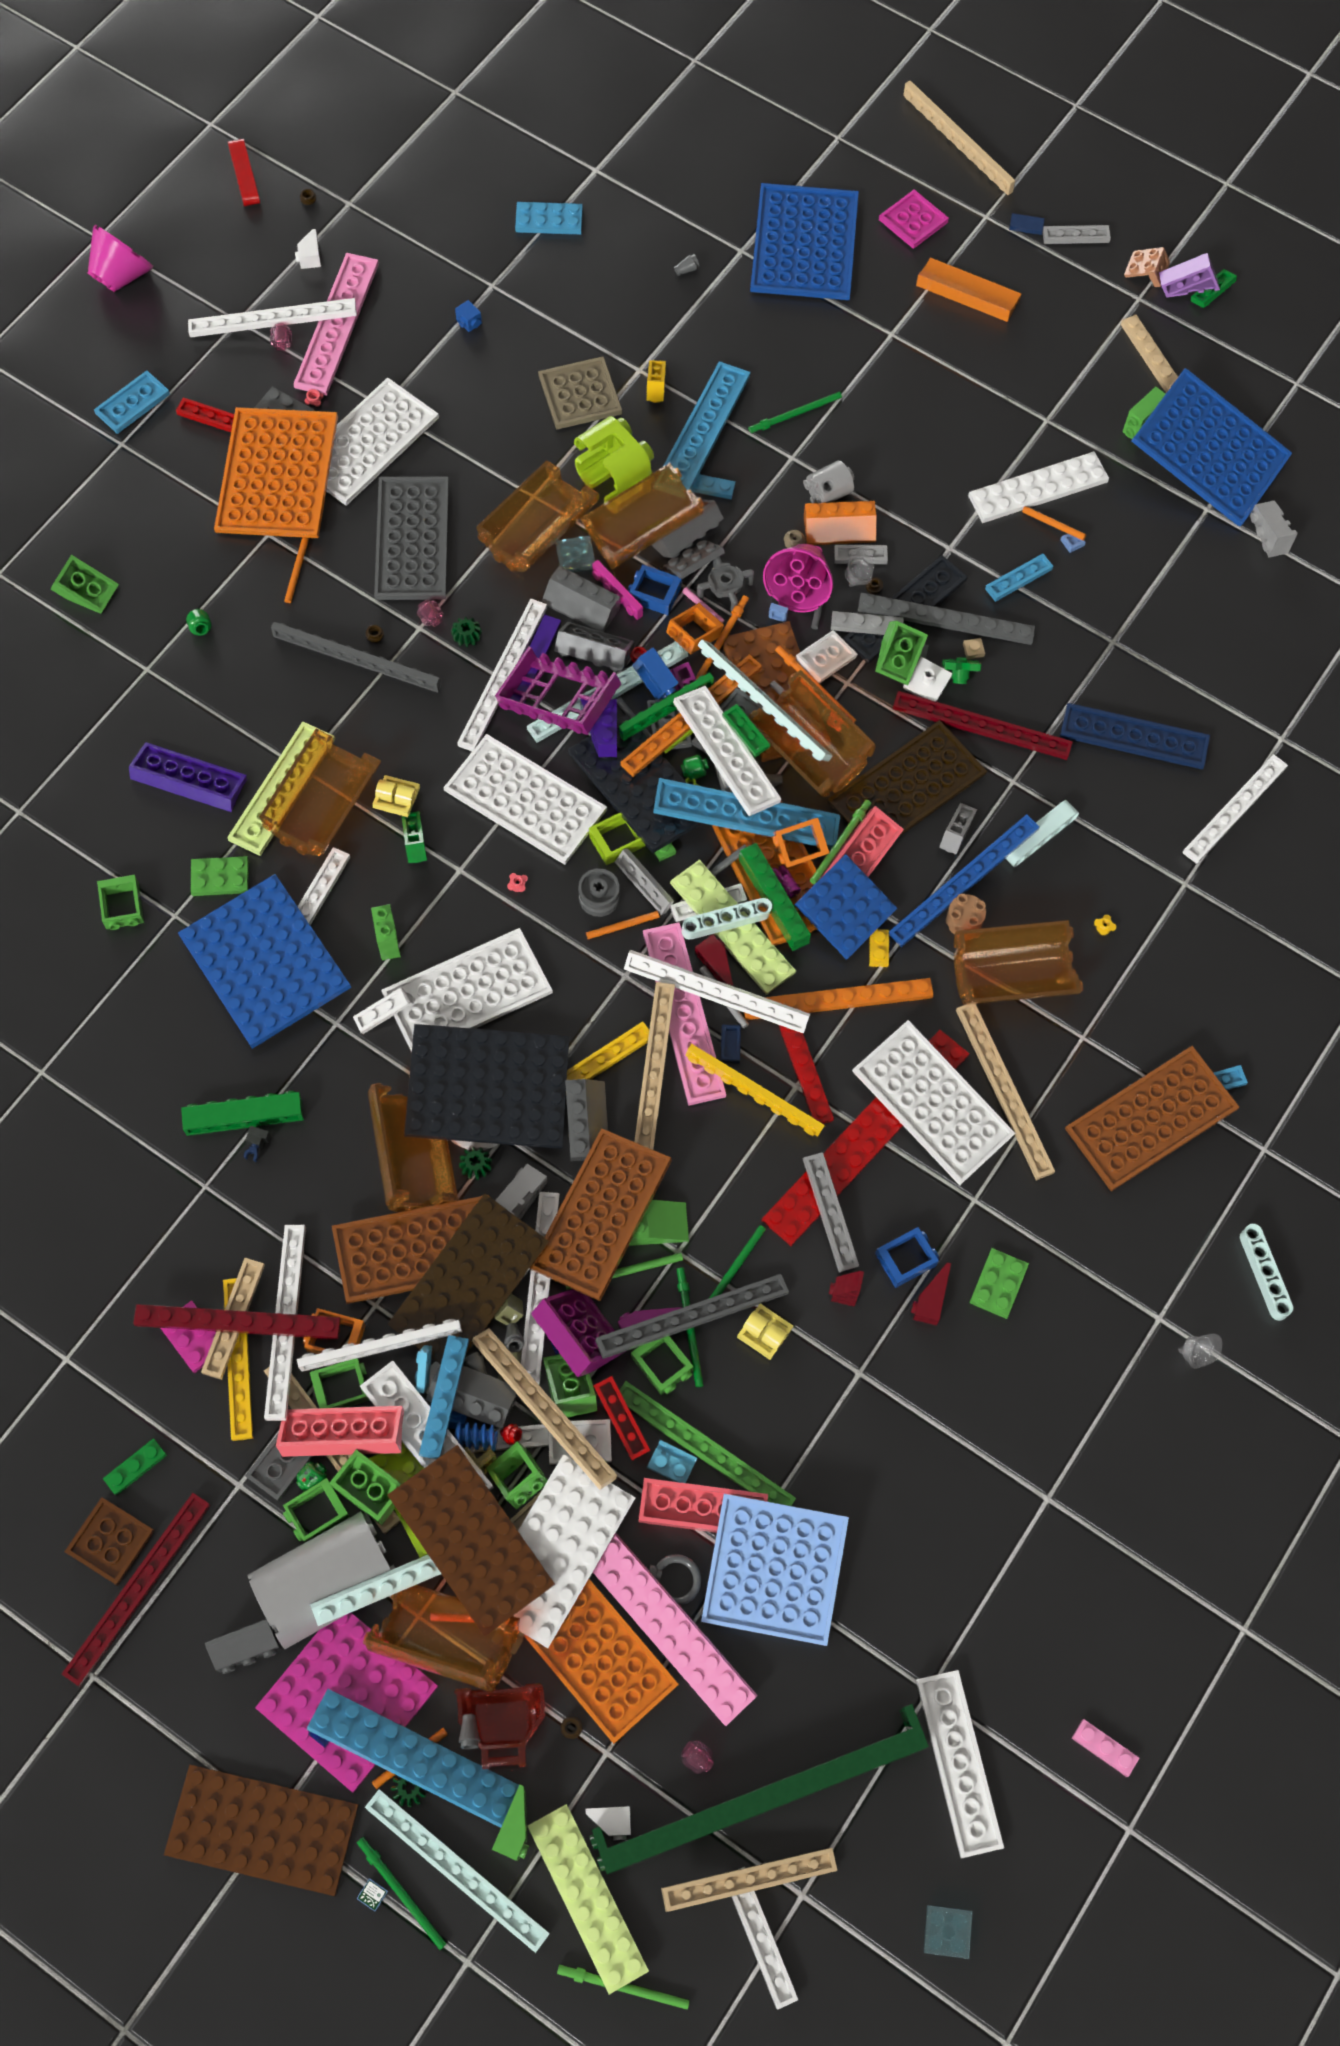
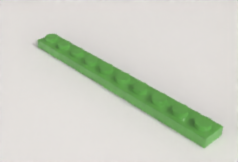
[620,1381,796,1506]

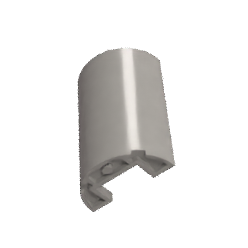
[247,1511,395,1649]

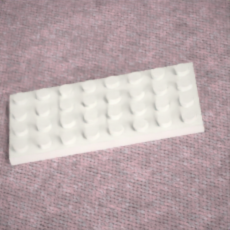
[326,378,439,506]
[444,734,607,865]
[381,928,553,1052]
[852,1020,1016,1186]
[506,1454,635,1648]

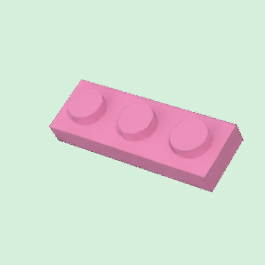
[1072,1719,1139,1777]

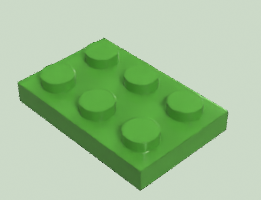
[191,856,249,896]
[969,1248,1029,1319]

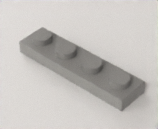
[1043,225,1111,244]
[831,611,904,635]
[615,848,674,915]

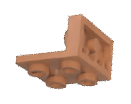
[1124,247,1170,287]

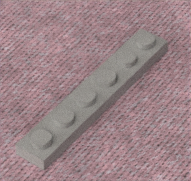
[803,1152,859,1272]

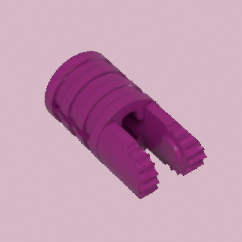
[772,865,801,899]

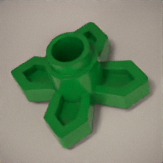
[942,657,981,684]

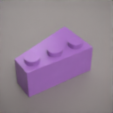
[1159,253,1220,298]

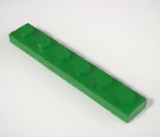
[619,672,714,741]

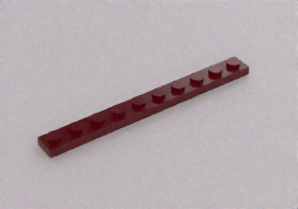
[893,691,1073,760]
[133,1304,341,1339]
[62,1493,211,1687]

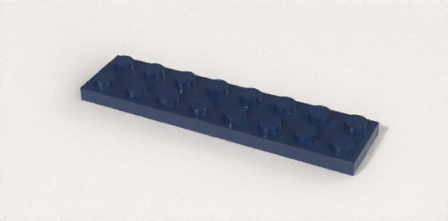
[1060,703,1210,770]

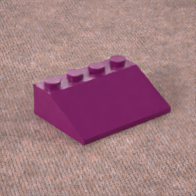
[531,1289,626,1377]

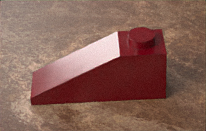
[695,934,733,986]
[911,1263,951,1326]
[829,1271,864,1307]

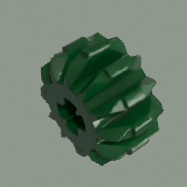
[451,616,482,648]
[459,1146,492,1180]
[391,1777,427,1807]

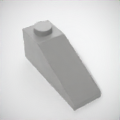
[939,803,977,854]

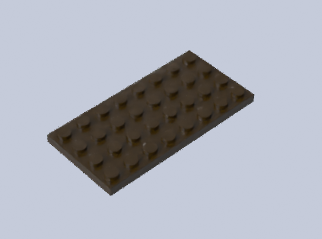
[827,720,987,837]
[387,1193,550,1364]

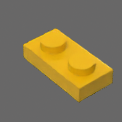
[869,929,889,967]

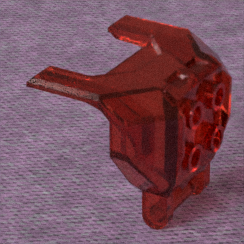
[454,1683,546,1769]

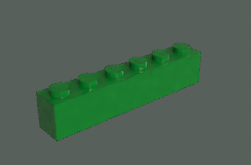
[739,843,811,951]
[181,1091,304,1136]

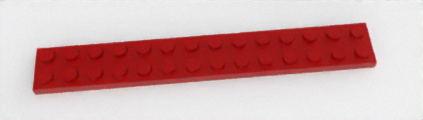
[762,1030,969,1246]

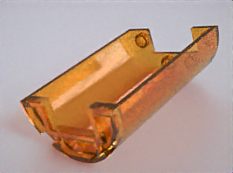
[476,460,599,572]
[580,463,705,570]
[748,670,875,797]
[259,728,381,856]
[954,920,1083,1005]
[368,1083,458,1212]
[363,1585,520,1691]

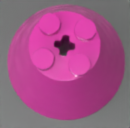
[87,225,154,293]
[763,544,833,612]

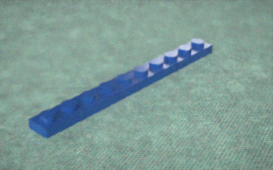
[889,814,1040,947]

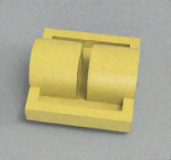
[373,775,420,817]
[737,1304,793,1360]

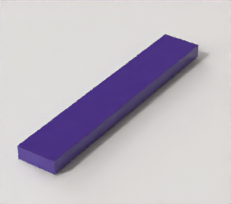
[510,615,561,703]

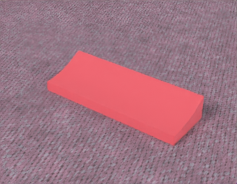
[821,806,904,877]
[276,1406,404,1457]
[639,1478,768,1533]

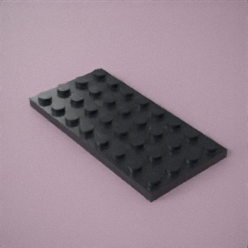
[568,714,703,853]

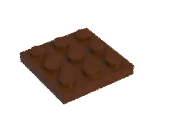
[64,1497,154,1586]

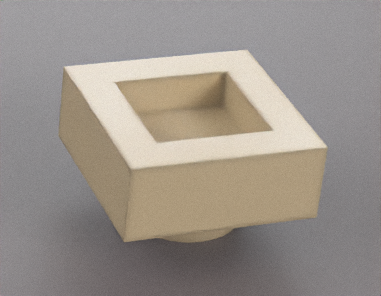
[963,638,985,659]

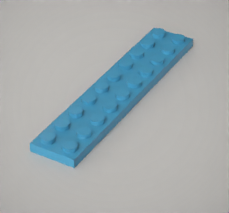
[654,361,750,500]
[653,778,840,849]
[306,1689,519,1828]

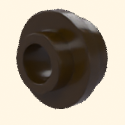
[300,189,316,205]
[866,577,883,595]
[366,625,384,642]
[561,1716,582,1739]

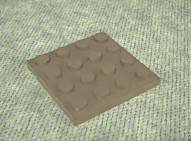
[538,356,622,430]

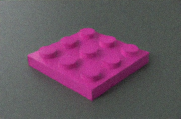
[879,190,949,249]

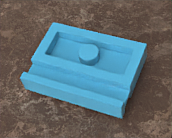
[415,1345,432,1393]
[647,1440,697,1483]

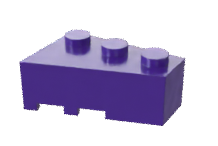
[580,699,617,757]

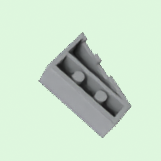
[1250,501,1298,558]
[495,1164,547,1219]

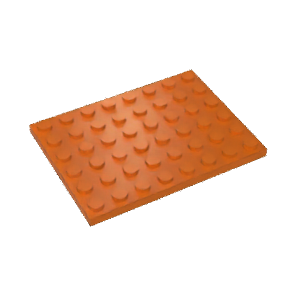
[214,407,338,538]

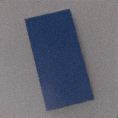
[1009,213,1044,235]
[721,1024,741,1063]

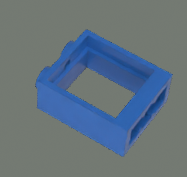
[628,564,682,616]
[632,647,678,700]
[875,1227,939,1288]

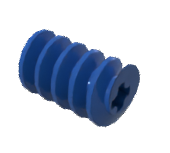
[455,1421,499,1452]

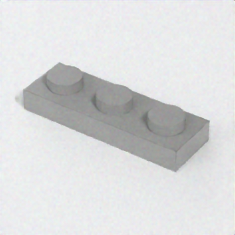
[834,545,888,564]

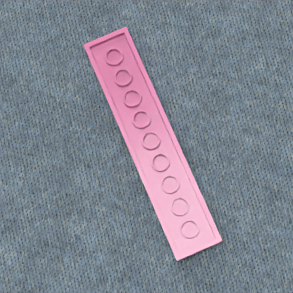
[294,253,379,396]
[643,922,726,1106]
[593,1533,758,1726]

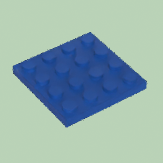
[794,854,897,959]

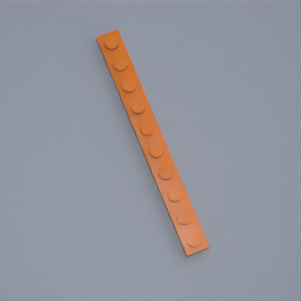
[620,654,762,777]
[744,978,934,1020]

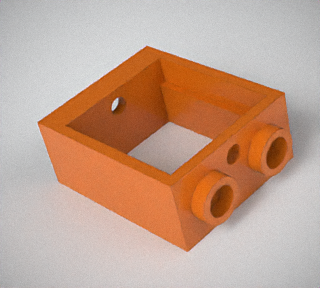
[666,603,724,655]
[772,818,829,868]
[303,1308,366,1354]

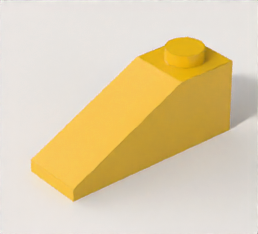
[647,360,666,403]

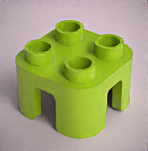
[574,416,654,513]

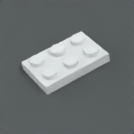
[795,630,858,684]
[549,1419,612,1465]

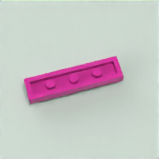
[592,560,643,620]

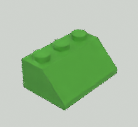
[330,1450,401,1526]

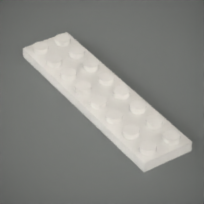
[968,452,1109,523]
[673,686,781,816]
[360,1361,494,1490]
[916,1670,1004,1858]

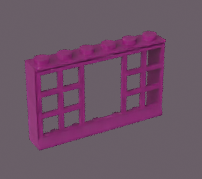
[495,646,622,735]

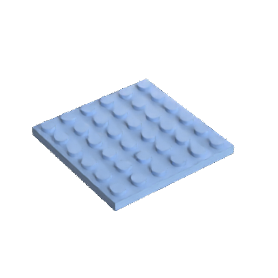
[701,1493,849,1646]

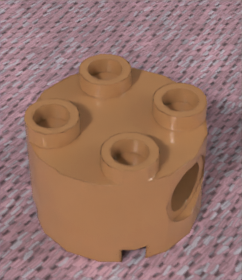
[946,893,986,938]

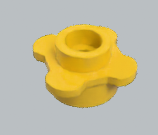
[1094,915,1116,935]

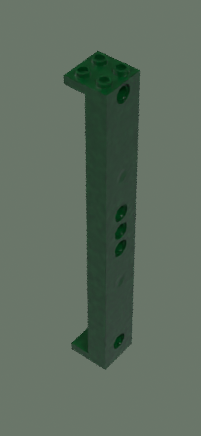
[589,1704,929,1875]

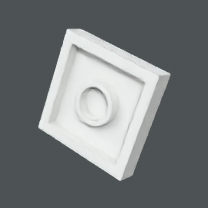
[903,657,952,702]

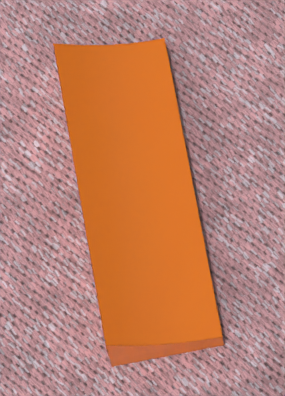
[916,258,1021,322]

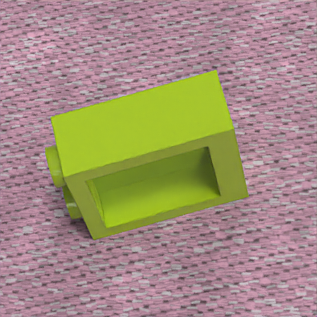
[589,813,645,865]

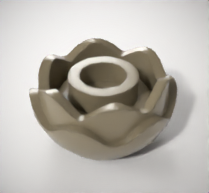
[783,530,805,548]

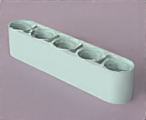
[1005,800,1079,867]
[681,898,772,940]
[1240,1224,1293,1321]

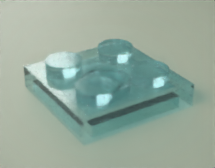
[555,536,595,572]
[924,1905,972,1959]

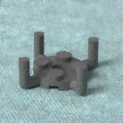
[697,556,754,612]

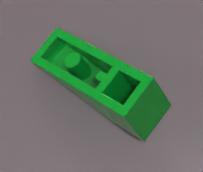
[401,811,427,863]

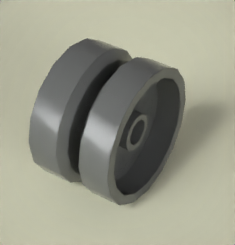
[578,868,620,917]

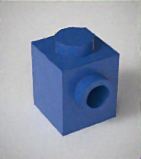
[455,300,482,332]

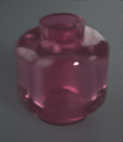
[270,323,292,351]
[417,599,443,627]
[681,1740,714,1774]

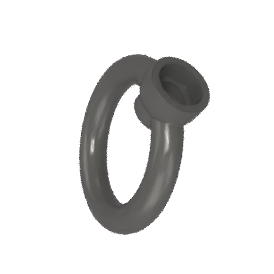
[648,1554,702,1606]

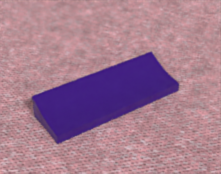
[129,742,247,812]

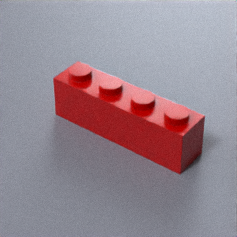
[593,1376,650,1460]

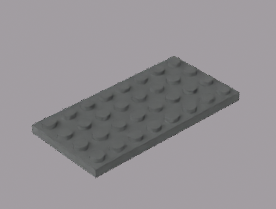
[374,477,449,600]

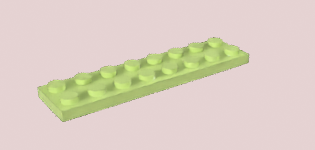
[227,722,335,856]
[670,859,796,995]
[527,1804,649,1995]

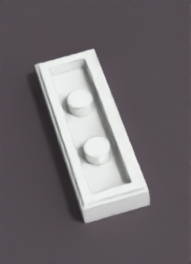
[353,987,411,1034]

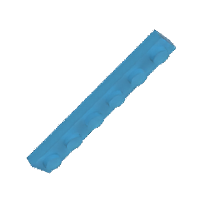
[419,1335,469,1459]

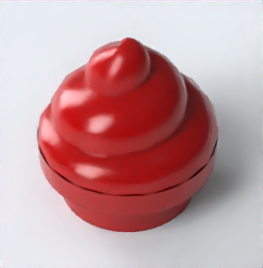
[500,1424,522,1445]

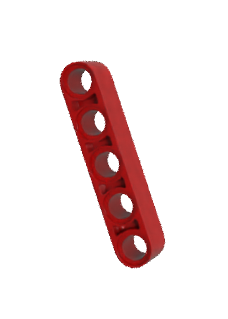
[228,138,260,207]

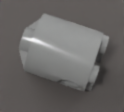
[803,460,854,503]

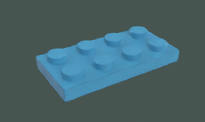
[515,202,583,234]
[94,370,170,434]

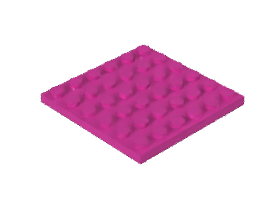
[255,1613,439,1793]

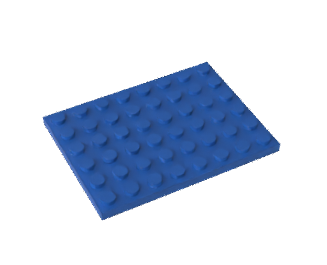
[750,183,859,300]
[1131,368,1292,527]
[178,874,351,1049]

